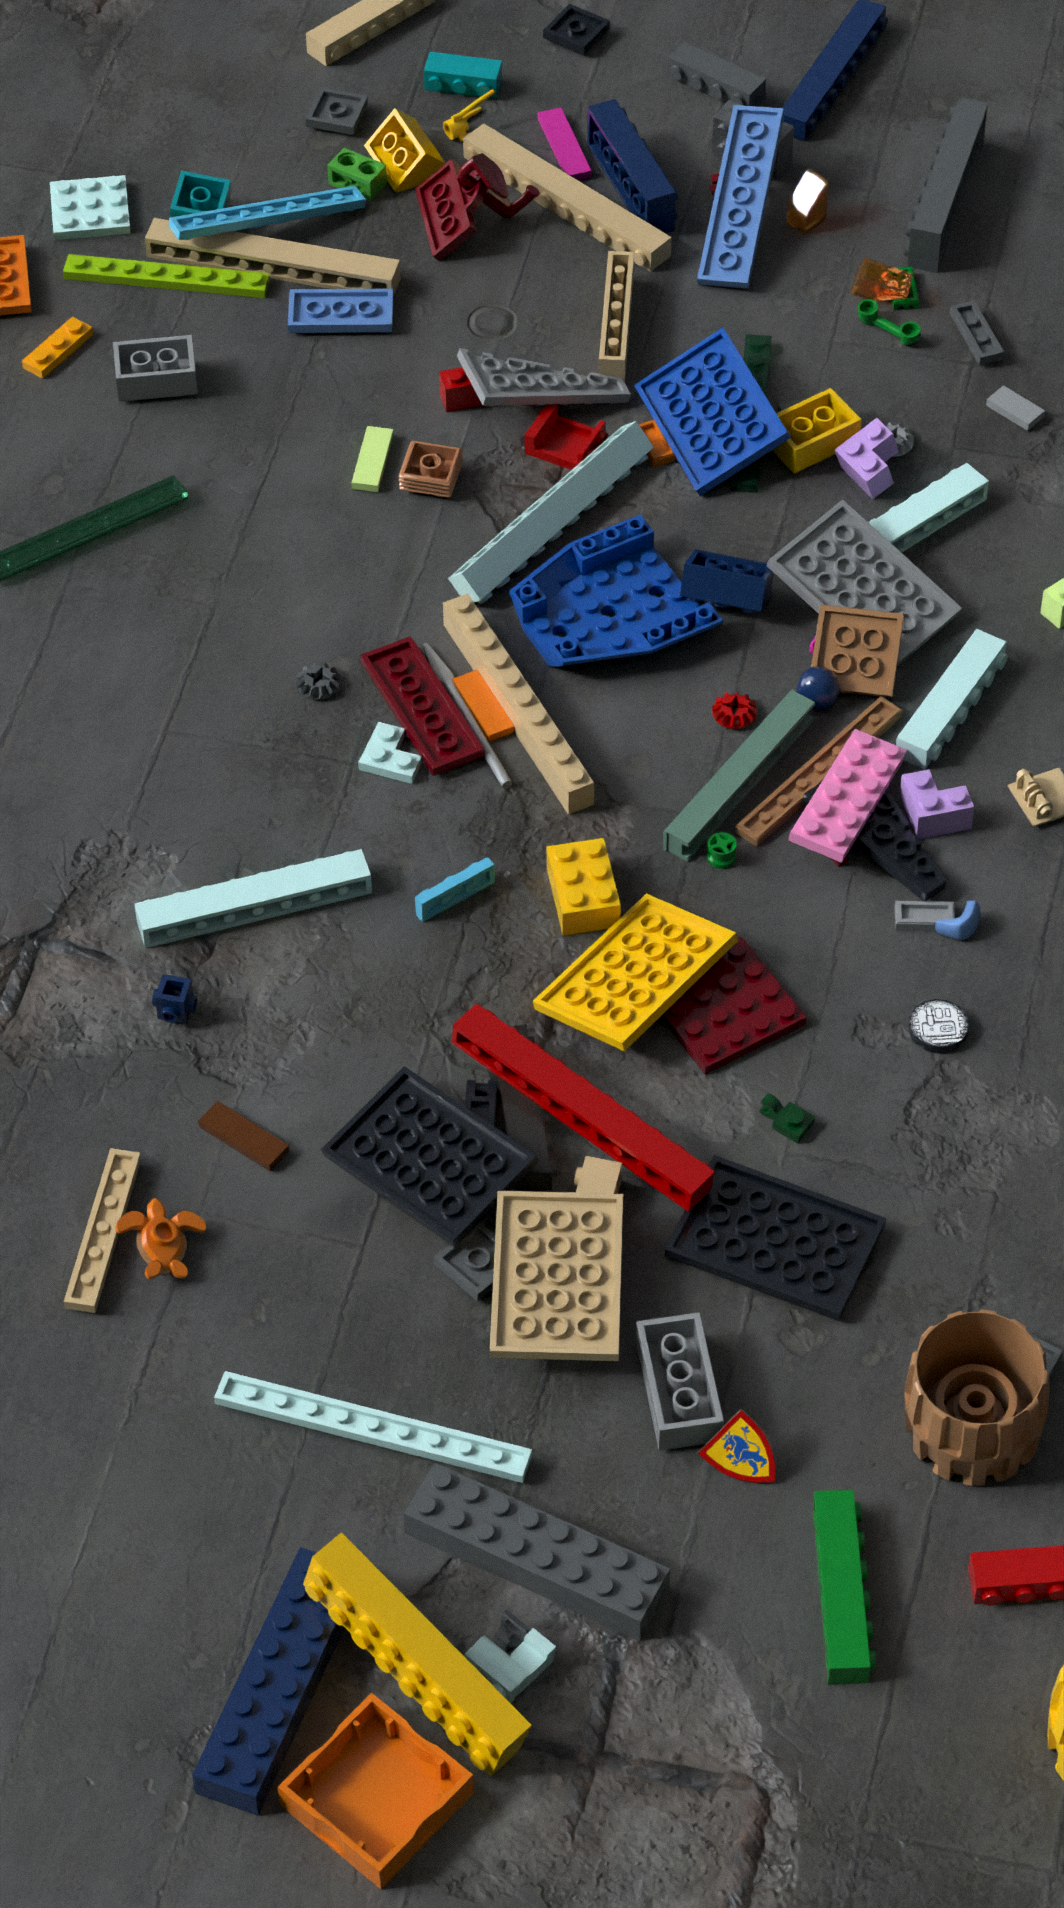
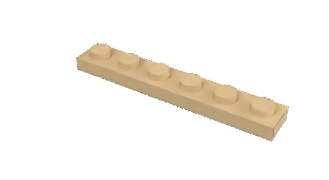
[64,1148,141,1313]

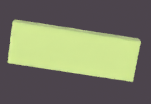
[351,426,394,492]

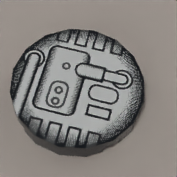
[908,999,969,1053]

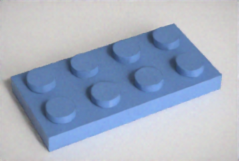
[288,289,393,333]

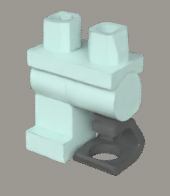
[464,1610,556,1703]

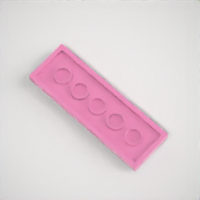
[788,729,907,863]

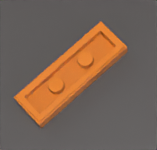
[452,670,515,742]

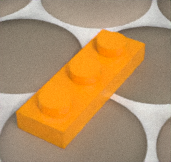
[22,316,93,379]

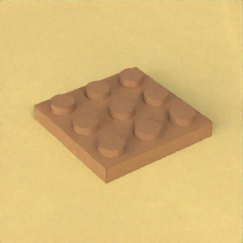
[811,604,905,698]

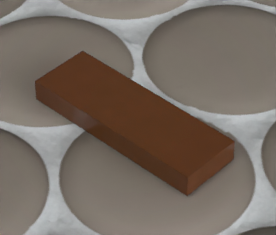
[198,1101,289,1171]

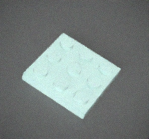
[50,175,131,240]

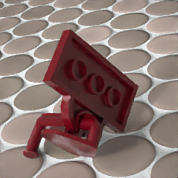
[415,153,540,261]

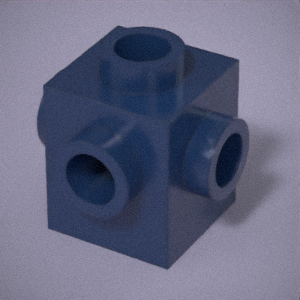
[152,974,198,1024]

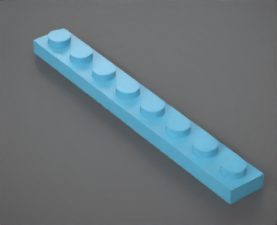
[169,186,366,240]

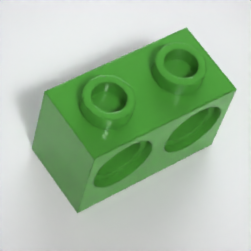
[327,148,387,201]

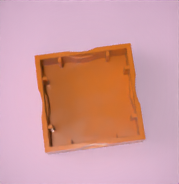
[278,1692,474,1889]

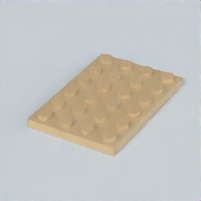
[490,1191,623,1361]

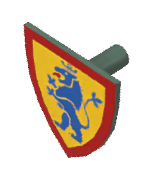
[698,1409,776,1483]

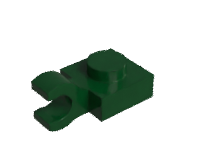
[759,1093,815,1144]

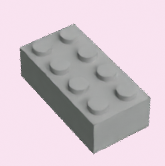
[636,1312,724,1451]

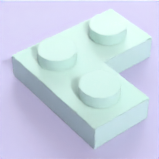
[358,722,422,784]

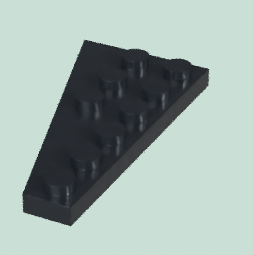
[803,783,946,902]

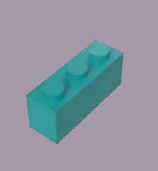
[423,52,502,99]

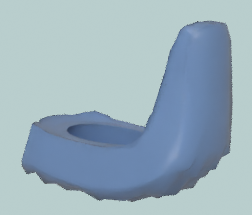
[935,900,981,940]

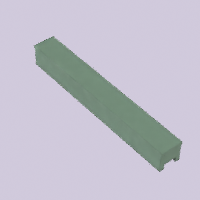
[663,689,815,862]

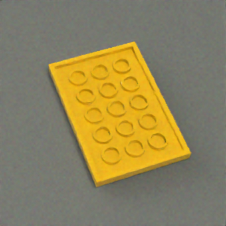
[533,893,738,1051]

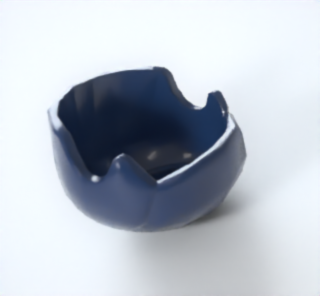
[797,666,840,711]

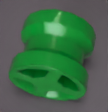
[707,832,737,869]

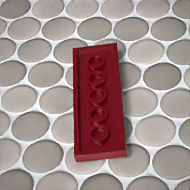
[360,636,484,776]

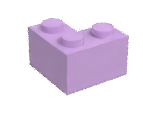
[835,418,899,499]
[900,769,974,839]

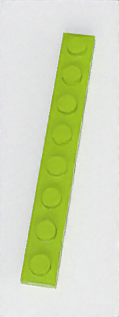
[63,254,270,298]

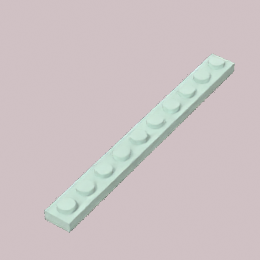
[214,1371,532,1483]

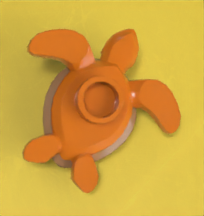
[115,1198,206,1279]

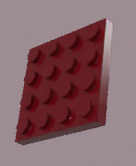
[660,936,806,1074]

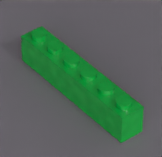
[813,1490,876,1685]

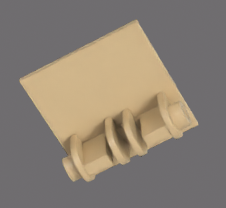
[1008,768,1064,827]

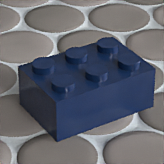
[680,549,774,613]

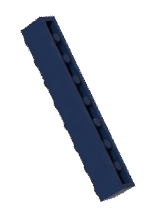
[782,0,888,142]

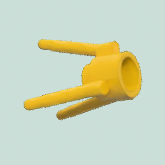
[443,89,496,142]

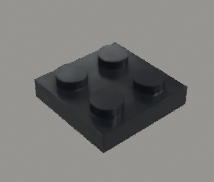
[543,4,610,55]

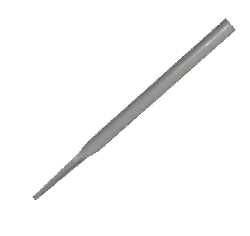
[423,643,512,789]

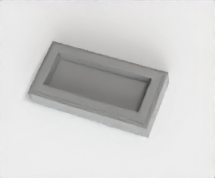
[986,385,1045,431]
[895,901,955,931]

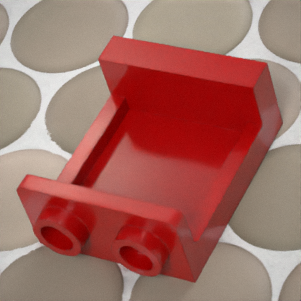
[525,404,608,470]

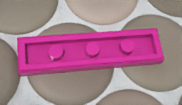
[537,107,592,180]

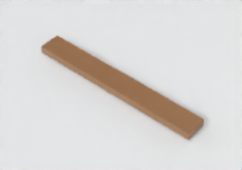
[735,696,903,847]

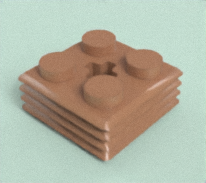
[398,441,463,498]

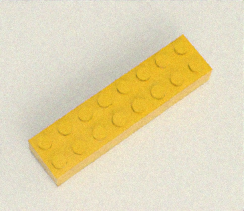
[303,1532,532,1776]

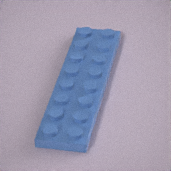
[697,105,784,289]

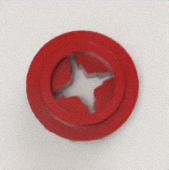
[712,691,757,729]

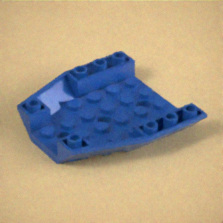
[510,514,723,667]

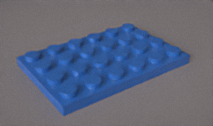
[634,327,791,496]

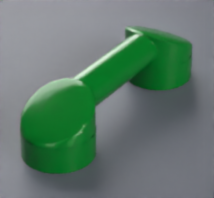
[857,299,921,345]

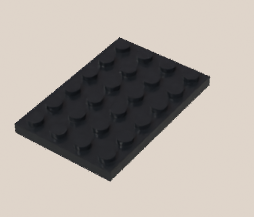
[321,1066,539,1247]
[664,1155,886,1321]

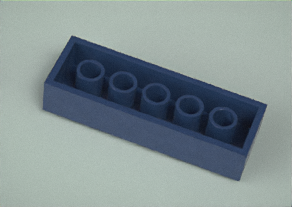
[587,99,678,234]

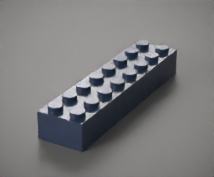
[192,1547,345,1816]

